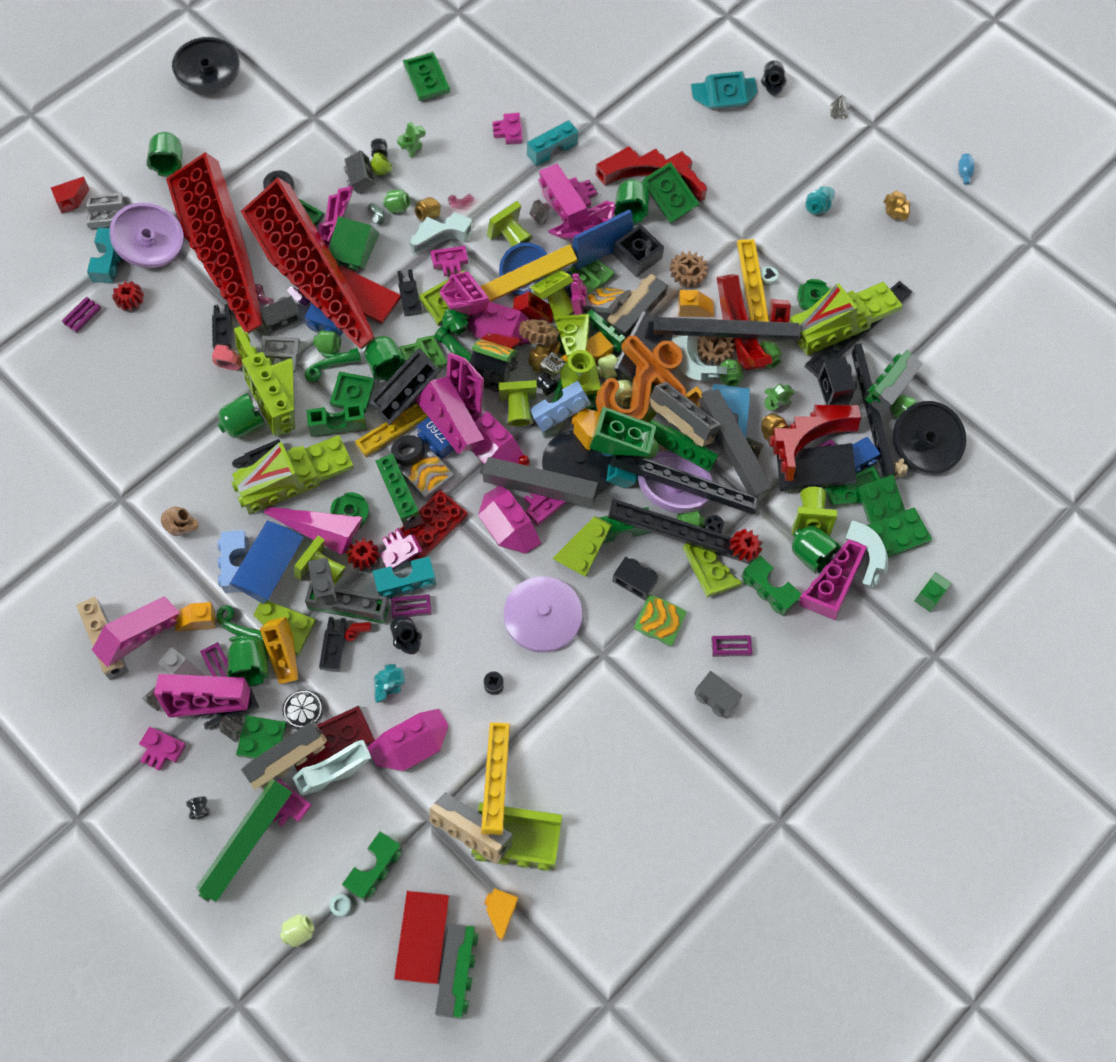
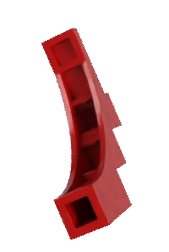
[595,146,707,202]
[716,273,772,370]
[769,405,861,481]

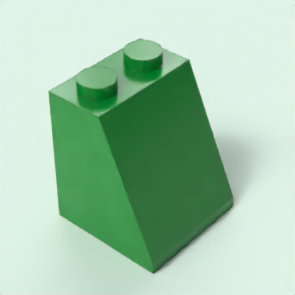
[329,216,379,271]

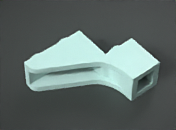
[410,212,473,255]
[293,740,371,796]

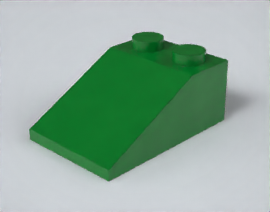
[589,406,656,456]

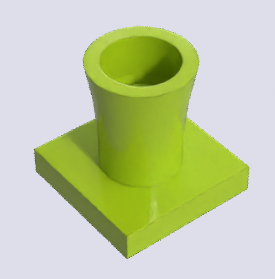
[487,201,533,247]
[530,270,574,316]
[558,350,600,395]
[499,380,537,427]
[791,487,837,536]
[294,535,346,586]

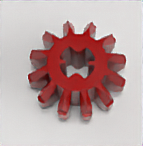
[112,280,144,312]
[729,528,763,563]
[346,537,380,572]

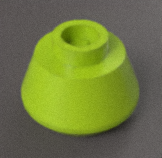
[370,153,392,175]

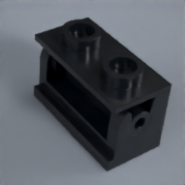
[612,556,659,601]

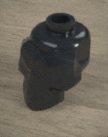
[761,60,787,96]
[390,616,422,655]

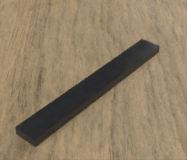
[804,280,913,378]
[653,317,800,341]
[851,343,895,478]
[610,455,759,515]
[608,499,754,564]

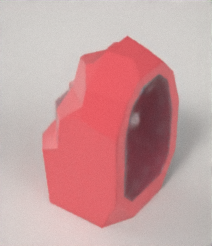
[212,345,242,370]

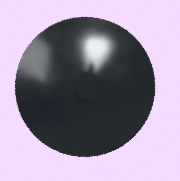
[172,37,240,93]
[893,401,966,475]
[542,429,612,495]

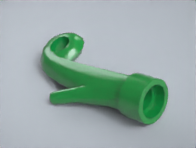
[434,326,472,362]
[305,348,362,382]
[216,605,265,644]

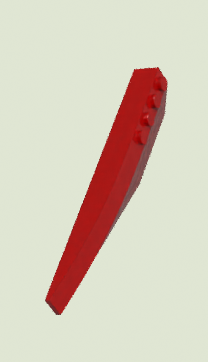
[166,152,262,334]
[240,177,375,349]

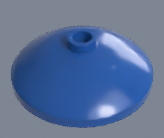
[499,243,551,295]

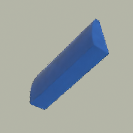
[572,210,633,270]
[229,520,304,604]

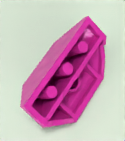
[548,200,616,243]
[440,271,489,315]
[467,301,531,347]
[447,353,484,419]
[470,410,524,463]
[478,486,541,554]
[367,709,449,772]

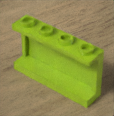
[471,803,562,871]

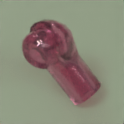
[448,193,474,208]
[255,284,274,305]

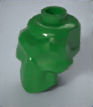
[442,308,469,335]

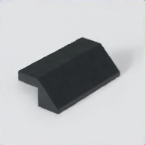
[614,311,673,381]
[369,348,441,425]
[777,443,857,491]

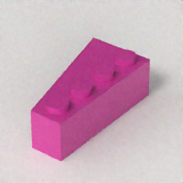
[538,163,588,228]
[415,376,484,454]
[799,539,867,621]
[92,596,180,667]
[154,674,251,718]

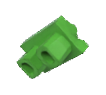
[397,122,426,157]
[764,384,795,411]

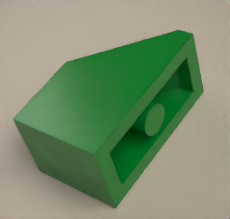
[914,572,951,612]

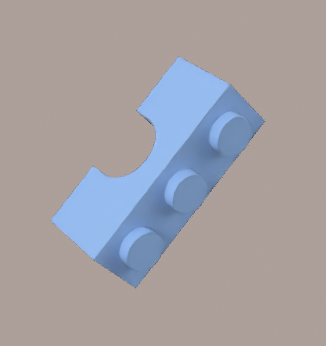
[530,381,591,432]
[218,530,248,593]

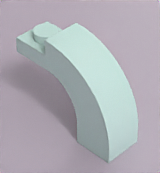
[672,336,727,381]
[846,521,888,590]

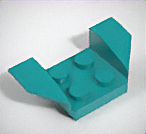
[690,71,758,109]

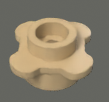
[893,458,908,479]

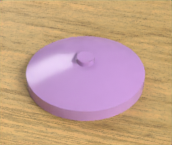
[110,203,183,268]
[638,451,713,513]
[504,577,582,653]

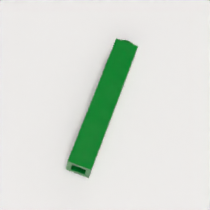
[196,778,292,902]

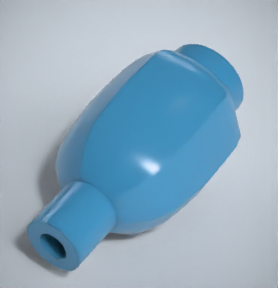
[958,154,975,185]

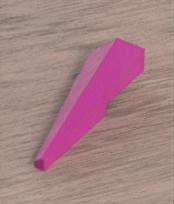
[319,186,354,249]
[264,506,363,555]

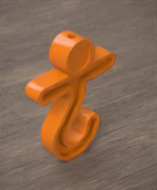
[596,335,686,420]

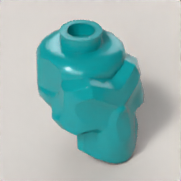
[805,186,835,215]
[374,664,405,703]

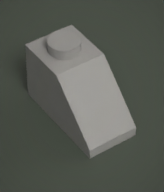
[158,647,206,676]

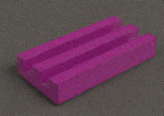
[62,296,101,333]
[391,594,432,619]
[711,635,753,657]
[200,642,228,677]

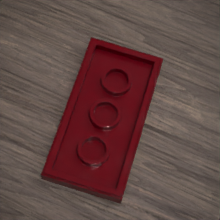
[294,705,375,772]

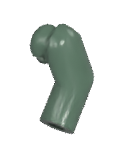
[367,203,385,225]
[542,420,565,437]

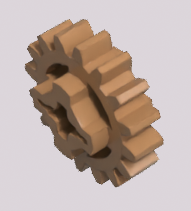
[669,251,708,287]
[519,319,559,345]
[697,336,735,366]

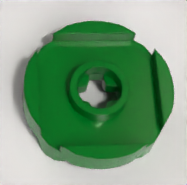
[797,279,831,310]
[330,492,370,529]

